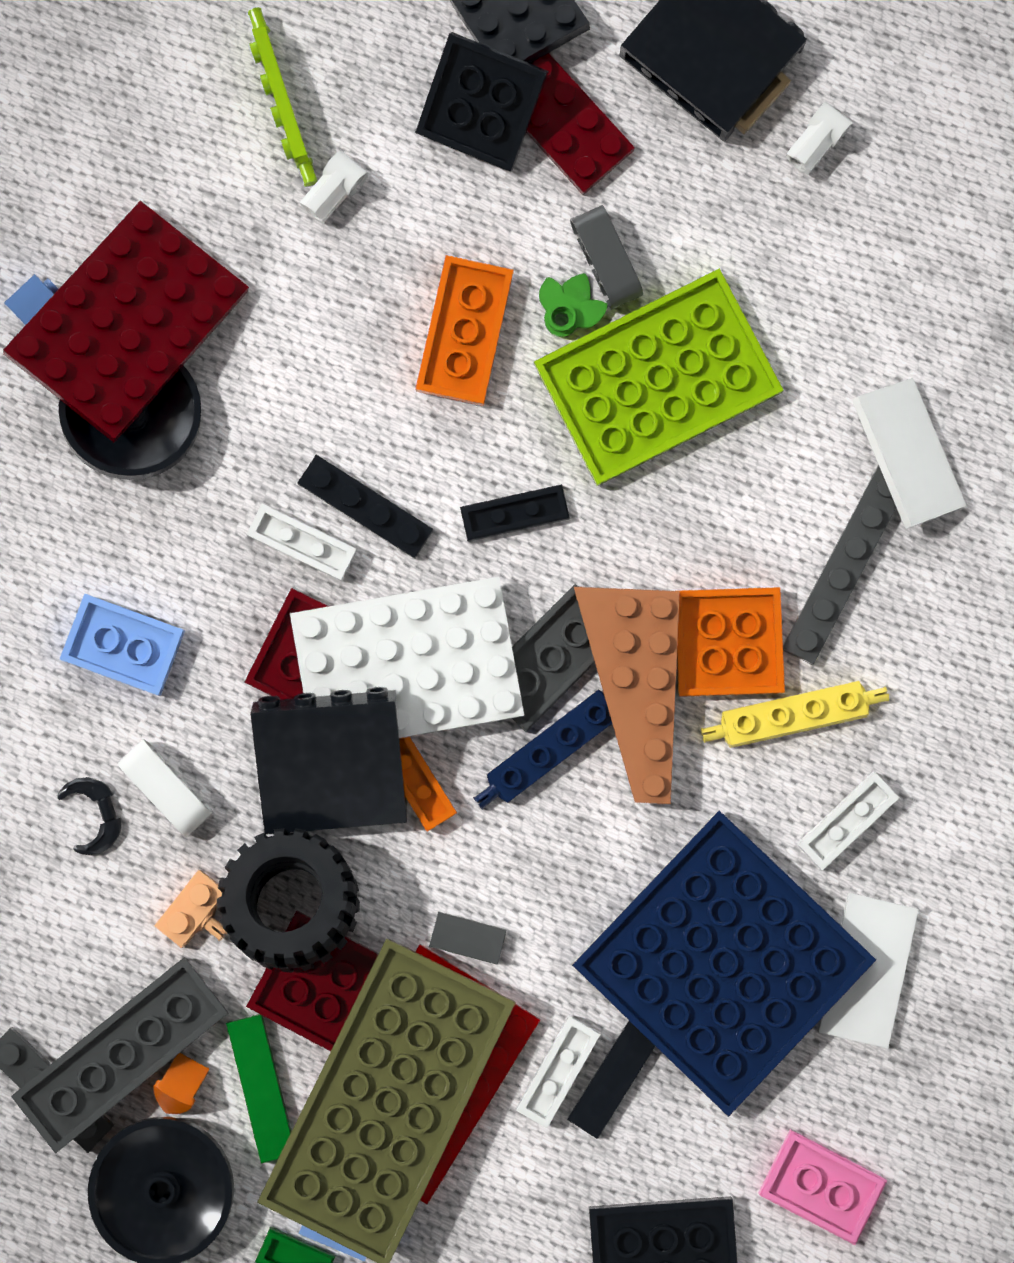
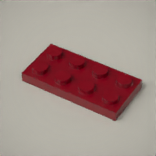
[526,53,635,195]

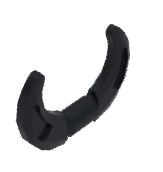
[57,777,121,855]

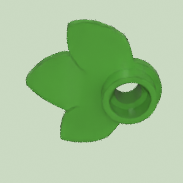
[539,273,607,337]

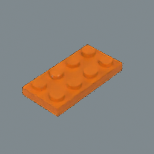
[415,255,514,406]

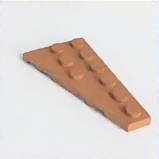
[574,587,680,804]

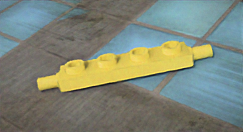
[701,681,889,748]

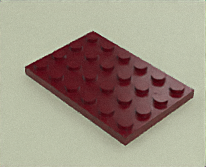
[3,200,249,443]

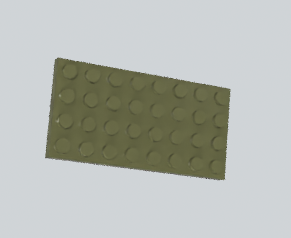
[257,938,516,1263]

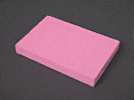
[758,1129,887,1245]

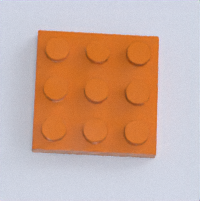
[677,587,785,697]

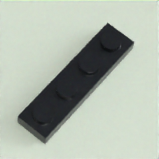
[297,454,434,559]

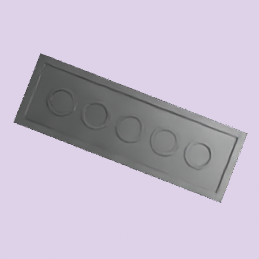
[11,957,229,1154]

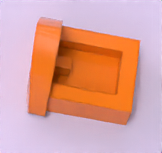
[153,1053,209,1114]

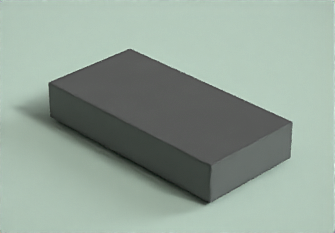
[429,911,507,965]

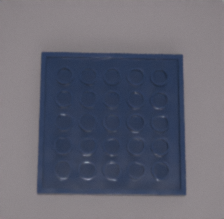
[572,810,876,1117]

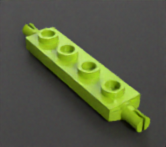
[248,7,318,187]

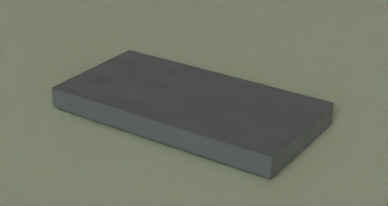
[512,584,595,732]

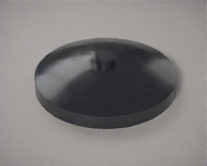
[58,365,201,480]
[88,1117,234,1263]

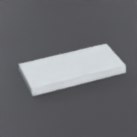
[852,378,967,529]
[817,892,919,1049]

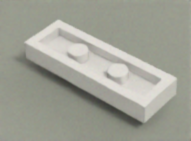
[246,504,357,581]
[797,772,899,871]
[516,1015,601,1128]

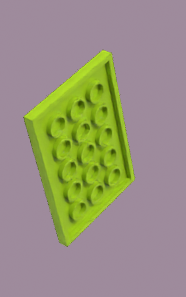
[534,268,784,486]

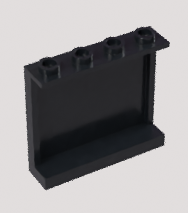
[619,0,807,142]
[250,687,407,834]

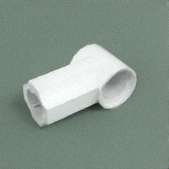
[786,101,853,175]
[300,151,369,224]

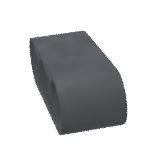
[570,205,643,310]

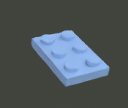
[60,594,185,696]

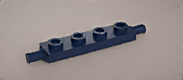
[473,689,612,810]

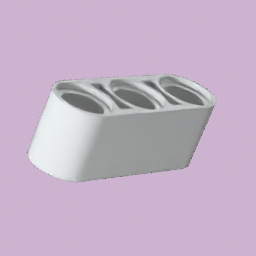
[117,739,213,837]

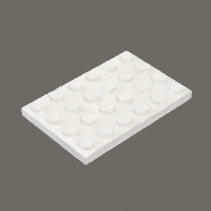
[290,577,524,738]

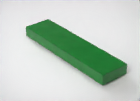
[226,1014,292,1163]

